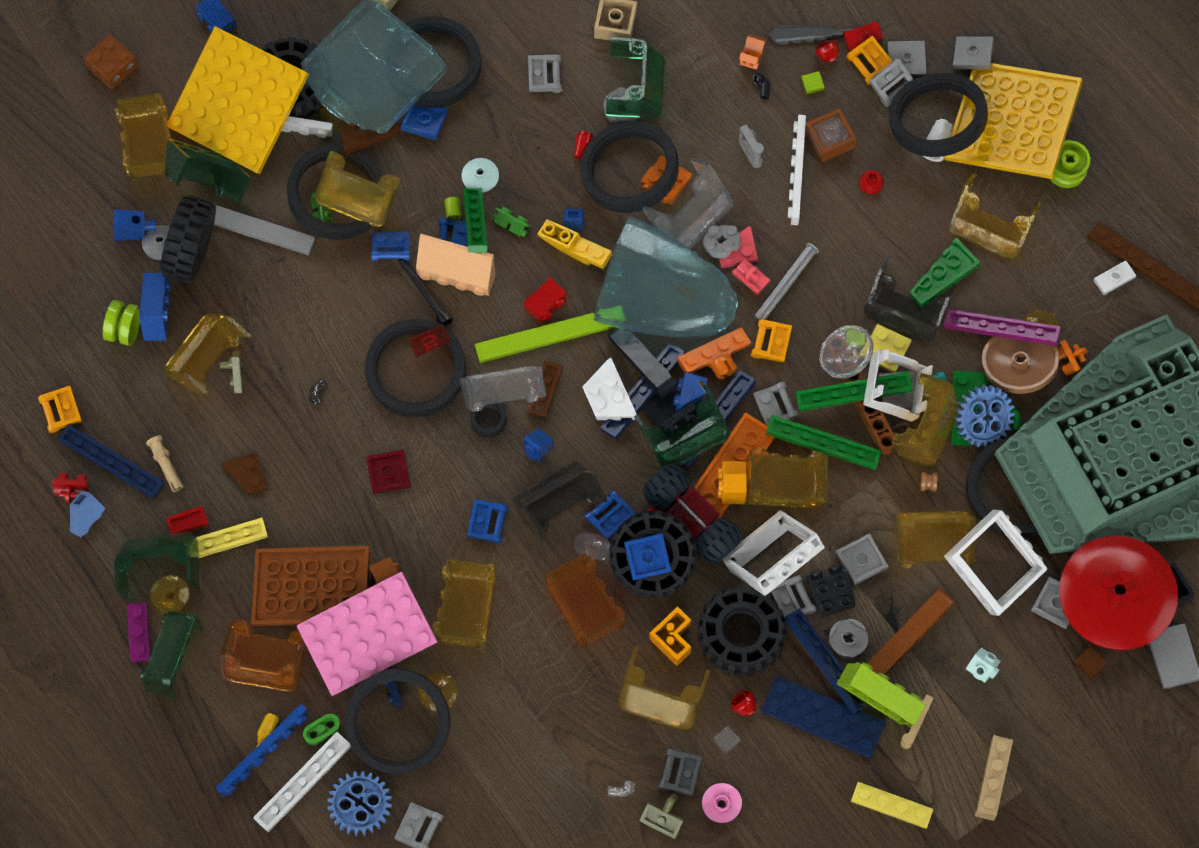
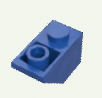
[673,372,707,413]
[524,428,554,462]

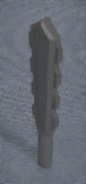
[768,25,852,45]

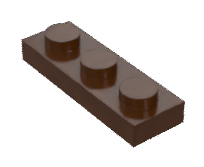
[527,360,563,419]

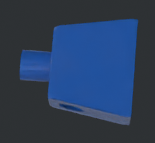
[113,210,156,241]

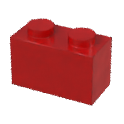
[524,277,567,324]

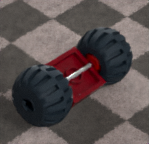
[643,464,742,564]

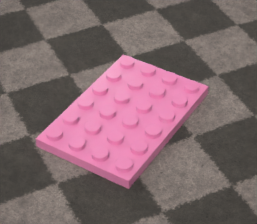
[297,572,438,696]

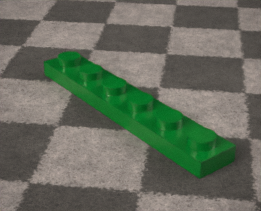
[463,188,488,254]
[795,372,913,412]
[766,415,881,470]

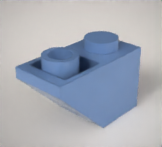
[70,490,106,538]

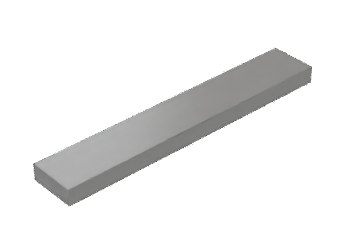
[214,205,316,256]

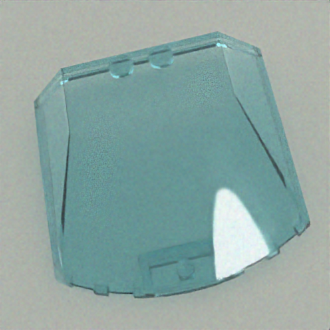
[301,0,447,134]

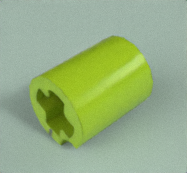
[444,197,462,220]

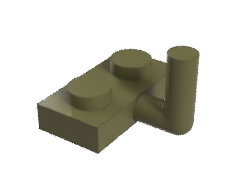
[220,350,244,393]
[639,793,684,839]

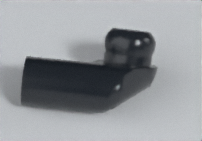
[752,73,770,99]

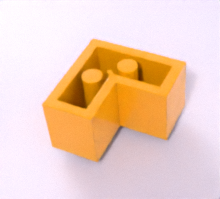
[718,461,746,504]
[649,606,691,666]

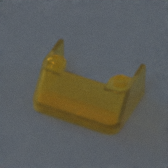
[949,173,1042,259]
[164,313,251,395]
[619,646,710,731]

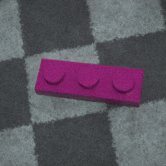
[127,602,151,663]

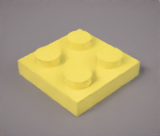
[861,324,912,373]

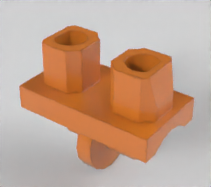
[1057,340,1088,376]

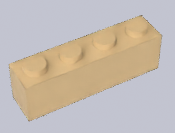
[975,735,1013,821]

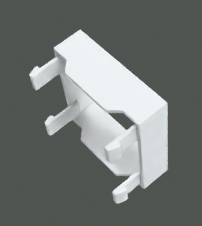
[863,349,933,422]

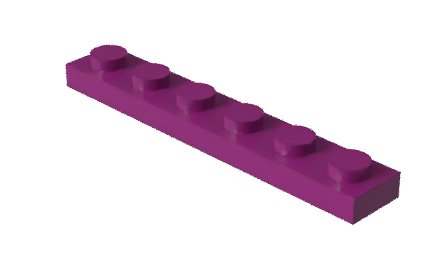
[944,309,1061,346]

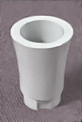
[923,119,953,162]

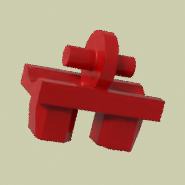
[52,473,89,503]

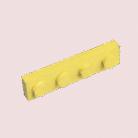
[188,518,268,560]
[851,782,933,829]

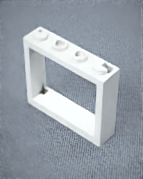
[723,510,825,596]
[944,510,1047,616]

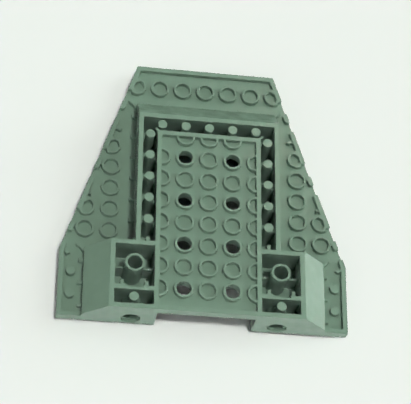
[994,314,1199,554]

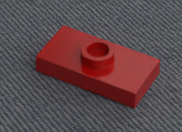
[843,21,883,50]
[166,506,209,537]

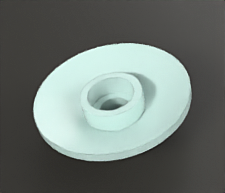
[462,158,499,193]

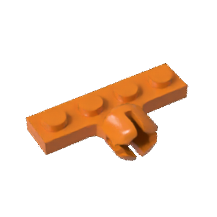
[677,327,751,379]

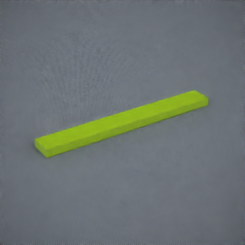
[475,306,626,363]

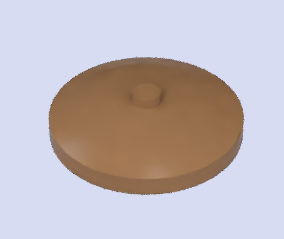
[982,336,1059,394]

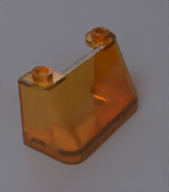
[220,619,307,692]

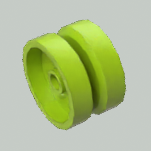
[1050,140,1091,188]
[103,300,140,346]

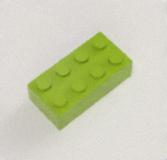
[837,662,926,726]

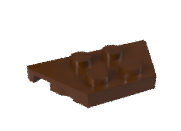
[338,109,403,156]

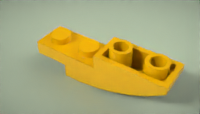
[537,219,612,269]

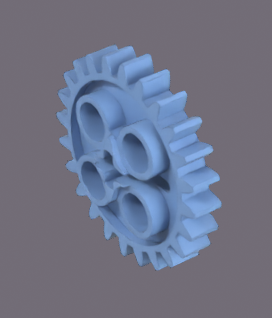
[954,385,1015,447]
[327,771,392,836]

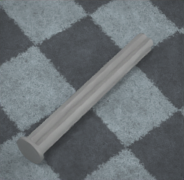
[755,243,819,320]

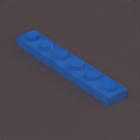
[216,704,308,797]

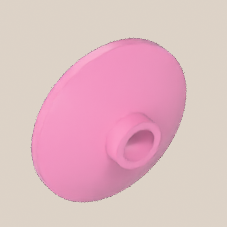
[702,783,742,823]

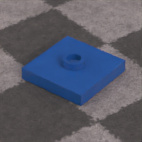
[401,104,448,140]
[624,533,672,580]

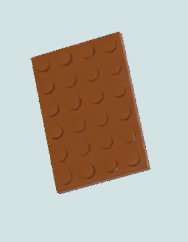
[251,546,371,626]

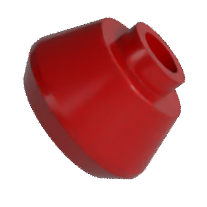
[815,39,839,63]
[859,170,884,194]
[731,690,756,716]

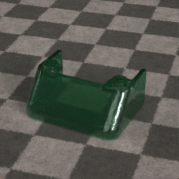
[606,37,665,118]
[164,139,252,204]
[634,380,730,467]
[114,532,200,599]
[140,611,203,701]

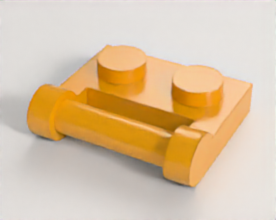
[846,36,892,85]
[751,319,792,363]
[38,386,82,433]

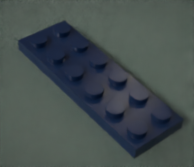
[761,676,886,759]

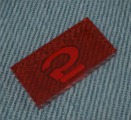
[408,324,451,357]

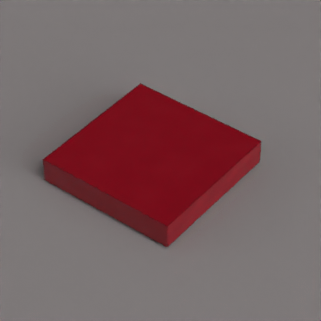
[366,449,411,494]

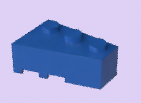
[139,273,171,341]

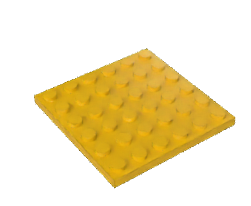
[166,26,309,174]
[944,63,1083,179]

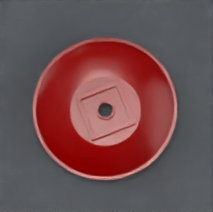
[1059,536,1178,650]

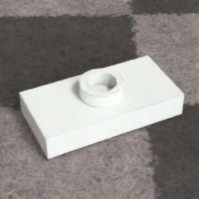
[1093,261,1136,295]

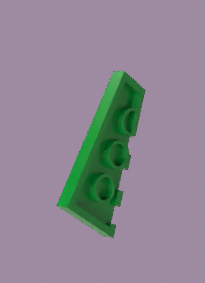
[909,237,980,308]
[951,371,989,446]

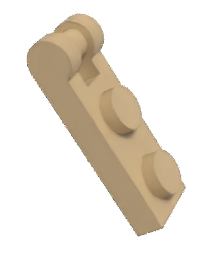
[900,694,933,749]

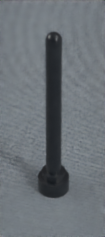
[397,259,453,327]

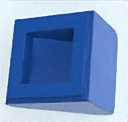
[564,209,583,232]

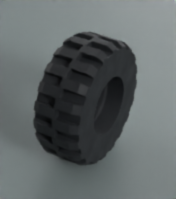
[260,37,333,119]
[160,195,216,283]
[609,511,697,598]
[697,586,786,677]

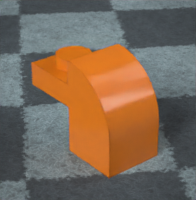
[739,34,767,70]

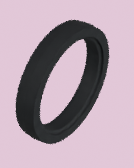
[384,16,481,108]
[889,73,988,157]
[580,121,679,213]
[287,145,386,240]
[365,319,466,417]
[966,438,1039,538]
[345,669,450,774]

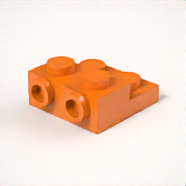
[641,155,692,205]

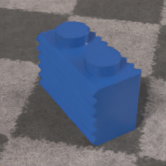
[196,0,237,33]

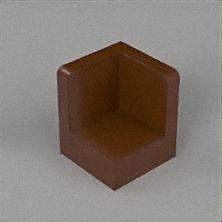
[1074,647,1107,680]

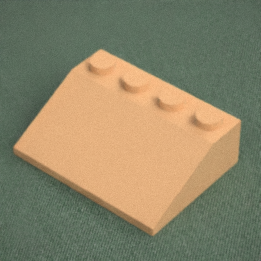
[416,234,496,296]

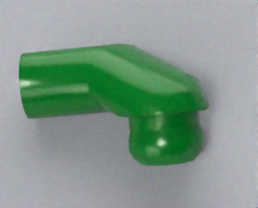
[1010,405,1021,430]

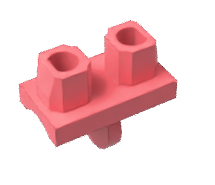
[732,259,770,295]

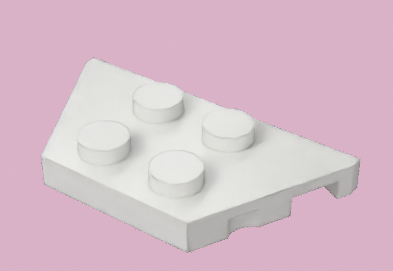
[583,358,638,420]

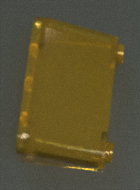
[315,151,401,227]
[895,511,976,568]

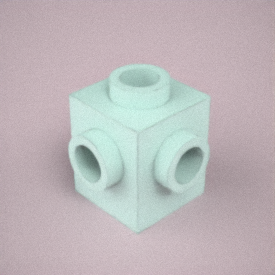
[966,648,1001,683]

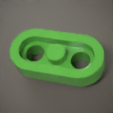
[303,714,340,745]

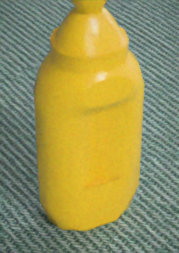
[256,713,279,747]

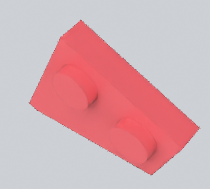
[719,226,758,269]

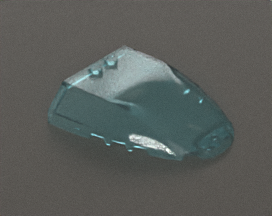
[593,216,737,338]

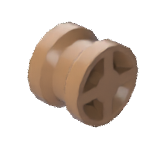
[920,472,937,492]

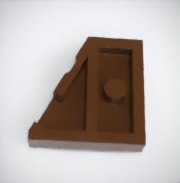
[221,453,268,495]

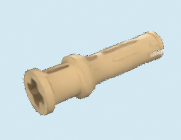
[146,435,183,492]

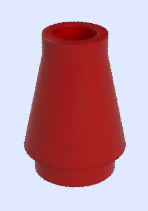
[573,131,593,160]

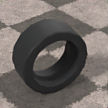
[470,399,507,438]

